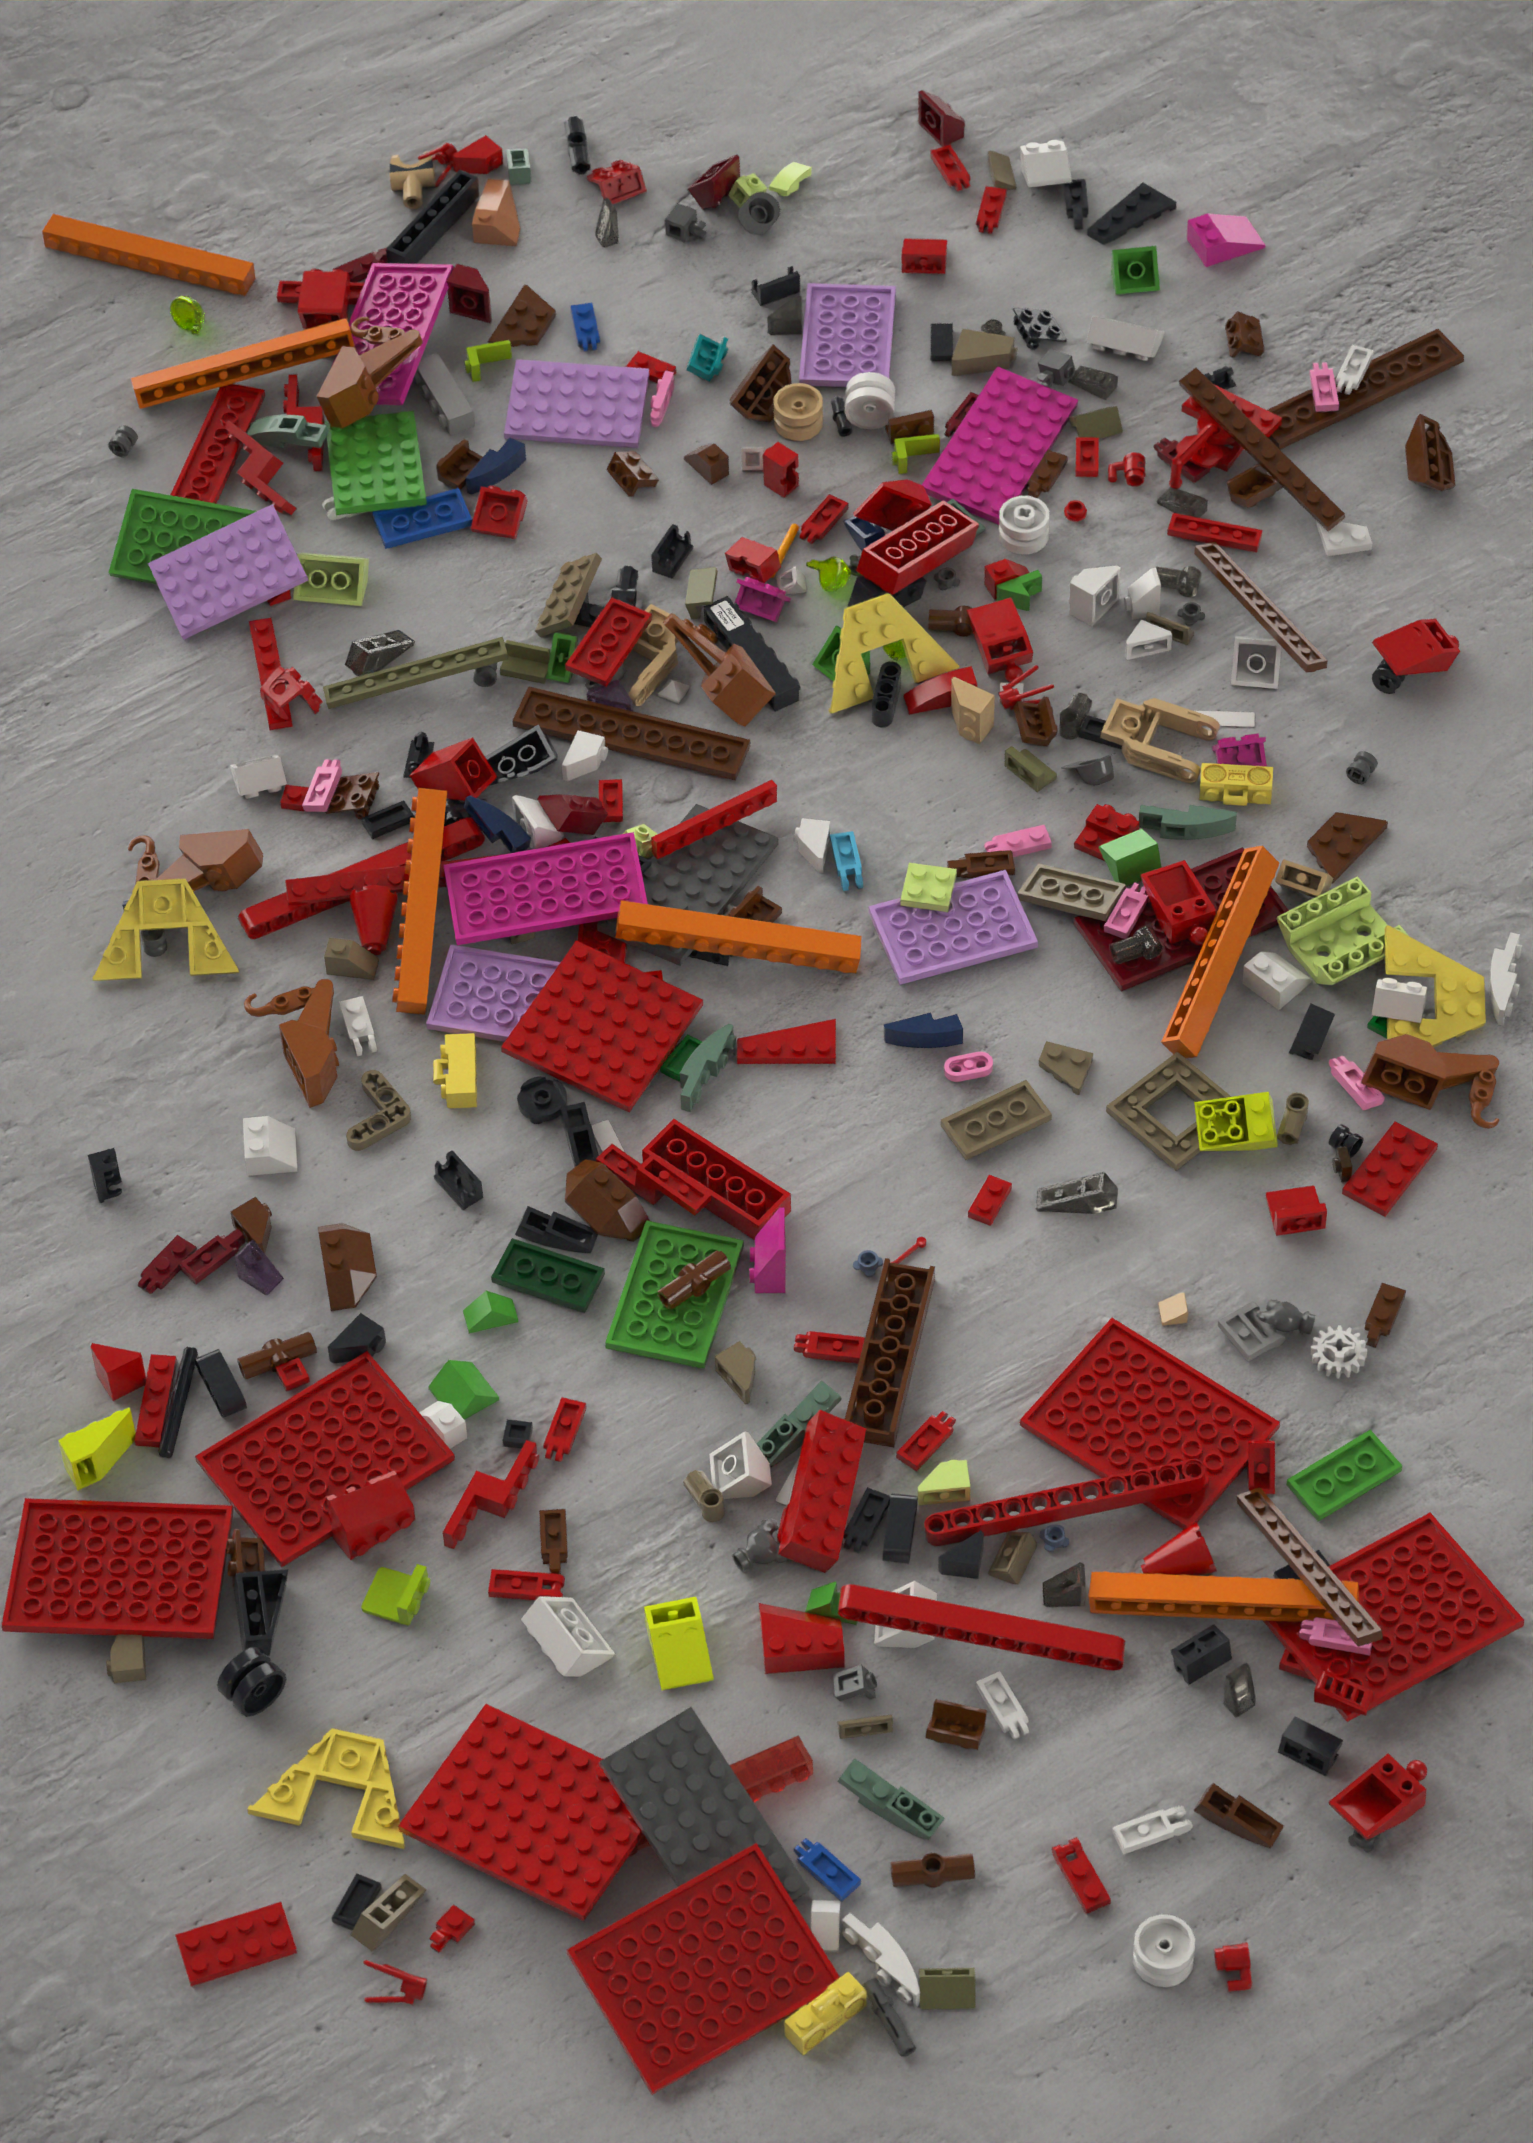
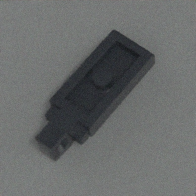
[1064,179,1088,229]

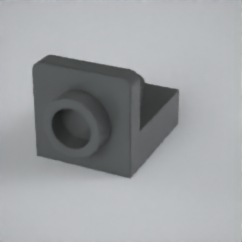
[833,1664,877,1701]

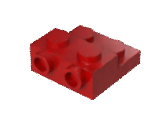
[471,486,528,539]
[1074,804,1139,861]

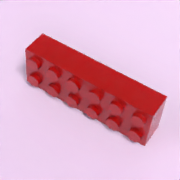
[856,500,979,595]
[642,1119,791,1240]
[778,1410,867,1573]

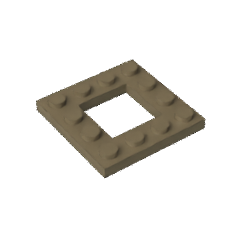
[1106,1052,1231,1171]

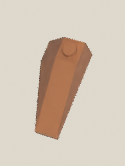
[472,179,520,246]

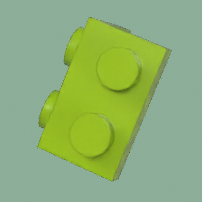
[361,1564,431,1626]

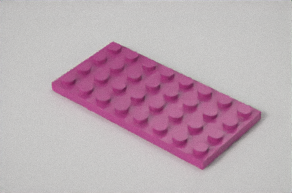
[331,263,454,406]
[922,366,1079,525]
[444,832,648,945]

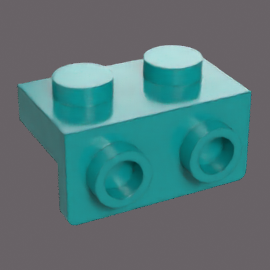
[686,334,729,382]

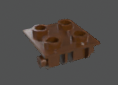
[325,772,380,820]

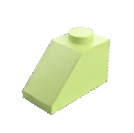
[918,1460,970,1505]

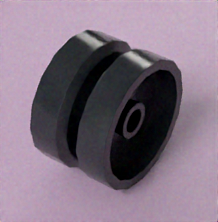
[217,1647,287,1717]

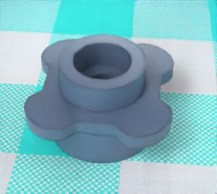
[853,1250,883,1277]
[1039,1524,1069,1552]

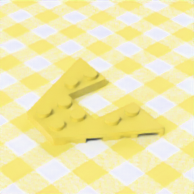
[829,594,960,713]
[92,879,239,981]
[1385,925,1486,1047]
[247,1728,405,1849]

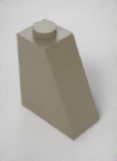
[952,328,1018,376]

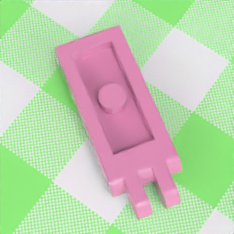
[1310,362,1339,412]
[651,371,674,427]
[302,759,342,812]
[984,824,1052,857]
[1104,883,1149,939]
[1329,1056,1385,1111]
[1299,1618,1372,1655]

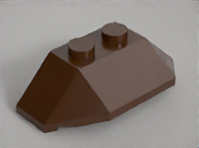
[729,344,792,423]
[1405,414,1456,492]
[565,1159,650,1242]
[318,1223,377,1311]

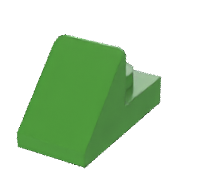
[997,570,1042,611]
[805,1582,858,1625]

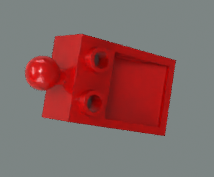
[853,479,932,531]
[967,598,1033,683]
[1372,618,1460,676]
[1141,860,1216,946]
[1329,1753,1428,1840]

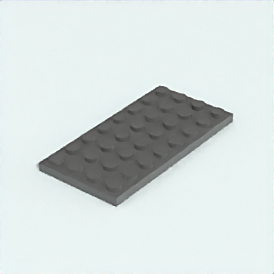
[597,804,778,966]
[599,1707,810,1901]

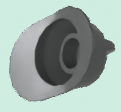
[738,192,780,235]
[1061,753,1116,786]

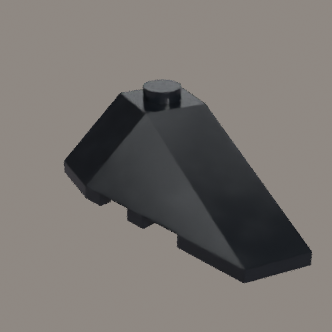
[485,724,558,786]

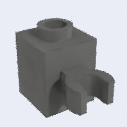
[665,203,706,242]
[1037,349,1076,388]

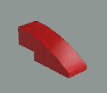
[903,666,977,715]

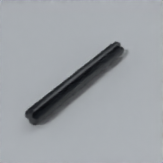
[158,1347,198,1459]

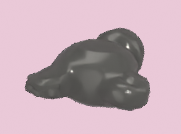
[1256,1300,1316,1335]
[732,1518,788,1572]

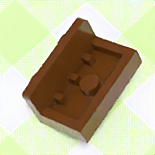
[1225,311,1265,358]
[885,409,934,444]
[436,438,483,490]
[607,451,659,497]
[1227,463,1283,508]
[1013,696,1058,747]
[729,886,782,923]
[226,1529,265,1587]
[925,1699,987,1750]

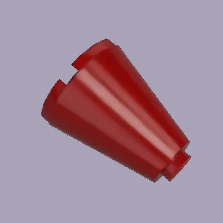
[350,885,398,955]
[1140,1523,1217,1576]

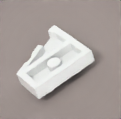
[1316,522,1372,556]

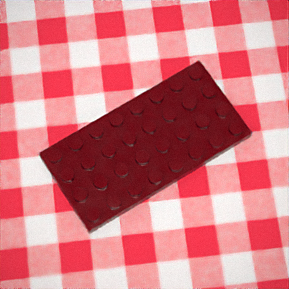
[1074,847,1289,992]

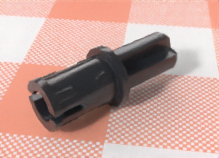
[831,396,852,437]

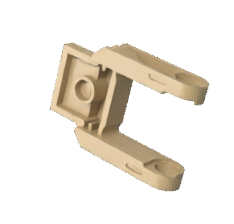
[626,604,679,706]
[1100,698,1220,783]

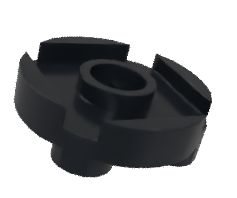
[517,1076,567,1124]

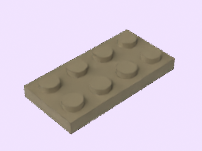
[535,553,602,637]
[1018,863,1126,921]
[941,1080,1052,1160]

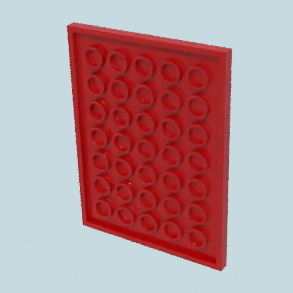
[1020,1318,1280,1530]
[195,1351,455,1567]
[1,1498,233,1639]
[1263,1512,1524,1722]
[398,1704,644,1921]
[566,1843,840,2095]

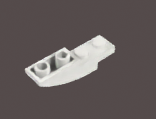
[1489,932,1523,1026]
[842,1913,920,2008]

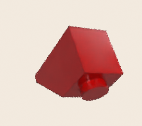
[452,135,503,174]
[984,558,1030,600]

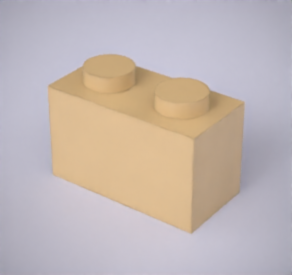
[1275,859,1333,898]

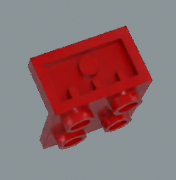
[586,160,647,206]
[902,238,947,274]
[1265,1185,1327,1236]

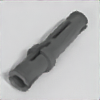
[862,1978,916,2057]

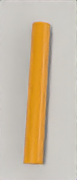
[771,523,800,578]

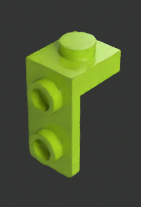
[464,340,512,382]
[891,434,940,474]

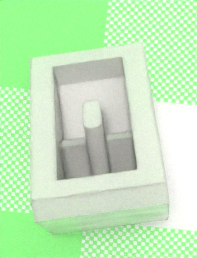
[1125,620,1172,660]
[811,1900,840,1953]

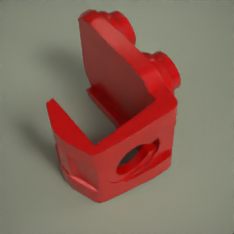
[260,666,323,720]

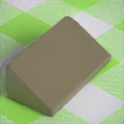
[988,151,1016,190]
[1146,612,1194,645]
[988,1532,1037,1585]
[837,1714,893,1739]

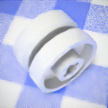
[845,372,895,430]
[999,496,1049,554]
[1133,1914,1195,1987]

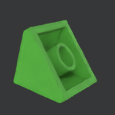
[1111,246,1160,294]
[812,626,870,681]
[1099,829,1162,887]
[428,1360,500,1420]

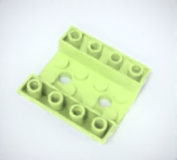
[1277,876,1410,985]

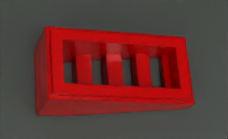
[1314,1670,1374,1716]

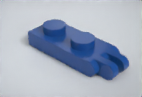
[570,303,600,352]
[793,1838,861,1902]

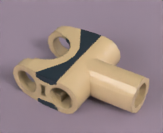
[390,151,436,209]

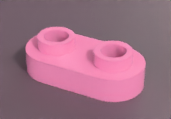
[944,1052,993,1082]

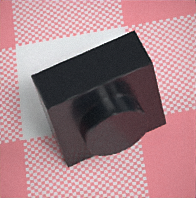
[502,1419,533,1449]

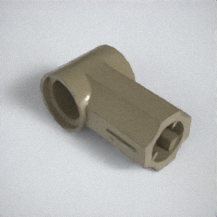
[1277,1092,1309,1145]
[683,1470,725,1522]

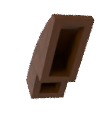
[1193,1783,1284,1849]

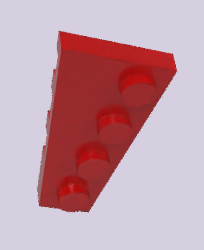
[737,1019,836,1064]

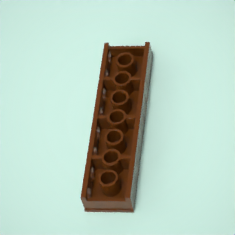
[844,1258,935,1448]

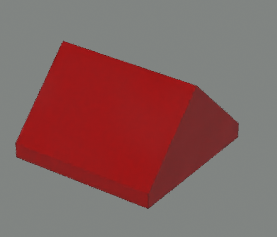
[90,1343,146,1401]

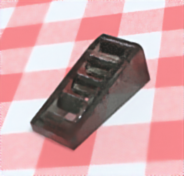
[595,198,619,248]
[1068,366,1118,400]
[1157,487,1208,518]
[1223,1663,1256,1717]

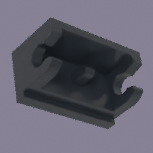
[751,266,800,306]
[651,524,693,579]
[1289,1003,1335,1060]
[88,1148,122,1203]
[434,1150,483,1210]
[1171,1624,1232,1685]
[1278,1716,1343,1776]

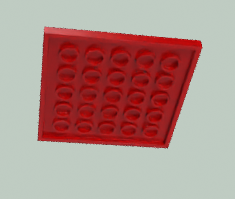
[501,940,703,1113]

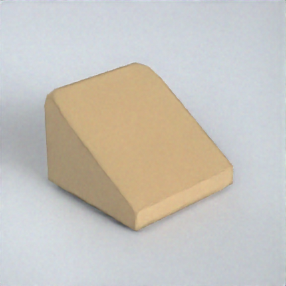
[1158,1293,1188,1325]

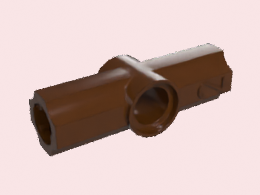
[928,605,973,637]
[657,1251,731,1310]
[237,1331,317,1380]
[890,1853,975,1888]

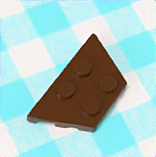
[488,284,556,347]
[1307,812,1388,884]

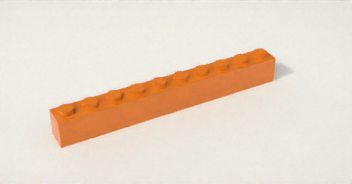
[42,214,256,296]
[131,318,355,409]
[392,788,447,1015]
[1161,845,1280,1059]
[615,900,862,974]
[1088,1571,1359,1622]

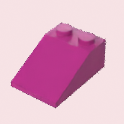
[1187,213,1265,267]
[749,1208,786,1293]

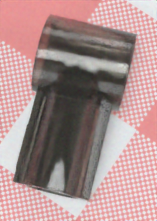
[1156,566,1202,597]
[1059,692,1092,740]
[1110,926,1163,965]

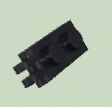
[843,1487,891,1553]

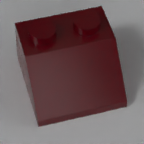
[918,90,965,147]
[687,154,740,210]
[446,264,492,323]
[537,794,608,835]

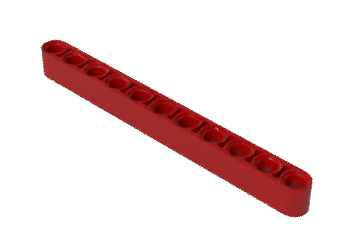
[238,817,485,939]
[924,1459,1206,1546]
[838,1584,1125,1671]

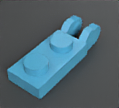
[830,831,863,891]

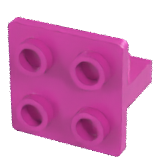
[735,577,791,622]
[1212,733,1267,767]

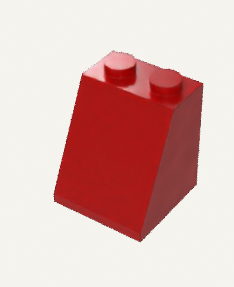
[298,269,350,329]
[409,737,497,801]

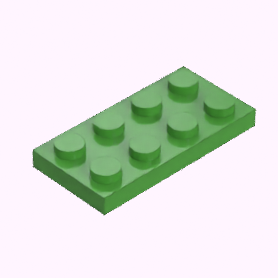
[1286,1429,1402,1522]

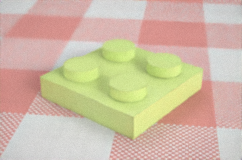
[900,863,957,912]

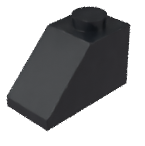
[328,1313,386,1363]

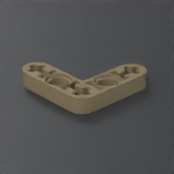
[346,1070,411,1151]

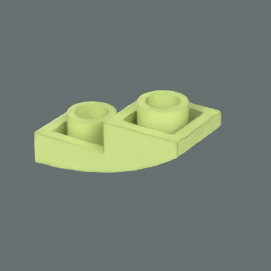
[769,162,812,196]

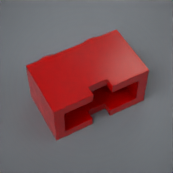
[763,442,799,498]
[725,537,781,583]

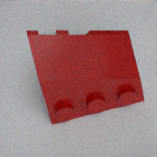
[326,1471,416,1560]
[759,1603,845,1674]

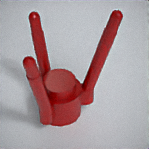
[418,143,458,187]
[998,665,1054,710]
[363,1960,427,2005]

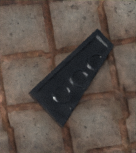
[1087,182,1177,245]

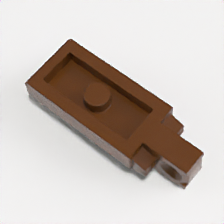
[1027,450,1068,498]
[947,850,1015,878]
[1364,1283,1406,1348]
[539,1509,568,1575]

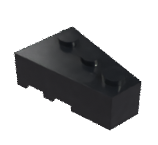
[847,576,927,608]
[234,1569,289,1656]

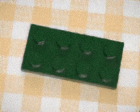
[491,1238,605,1313]

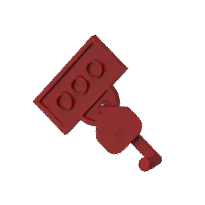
[1169,385,1282,489]

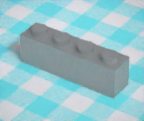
[413,353,475,435]

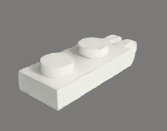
[1335,345,1374,395]
[976,1671,1029,1739]

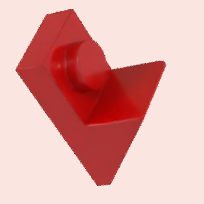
[1247,1441,1275,1494]

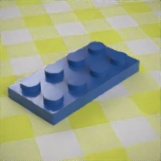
[372,488,472,549]

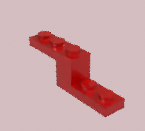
[283,374,325,471]
[224,420,297,515]
[596,1144,712,1216]
[443,1440,539,1549]

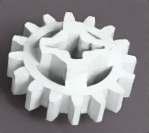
[1310,1325,1367,1379]

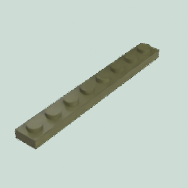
[323,637,509,709]

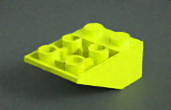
[1194,1091,1278,1151]
[58,1407,136,1491]
[644,1596,714,1691]

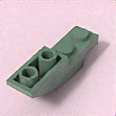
[247,415,329,448]
[1139,805,1237,840]
[680,1024,737,1112]
[757,1380,842,1467]
[838,1758,945,1840]

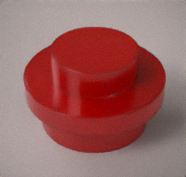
[1064,500,1087,522]

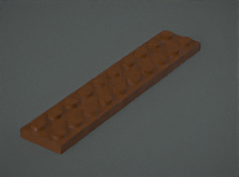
[1267,329,1464,450]
[512,686,751,780]

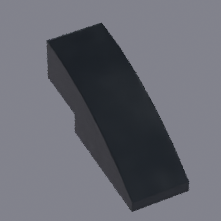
[560,1102,599,1167]
[515,1206,598,1253]

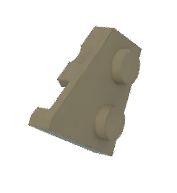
[1039,1041,1093,1095]

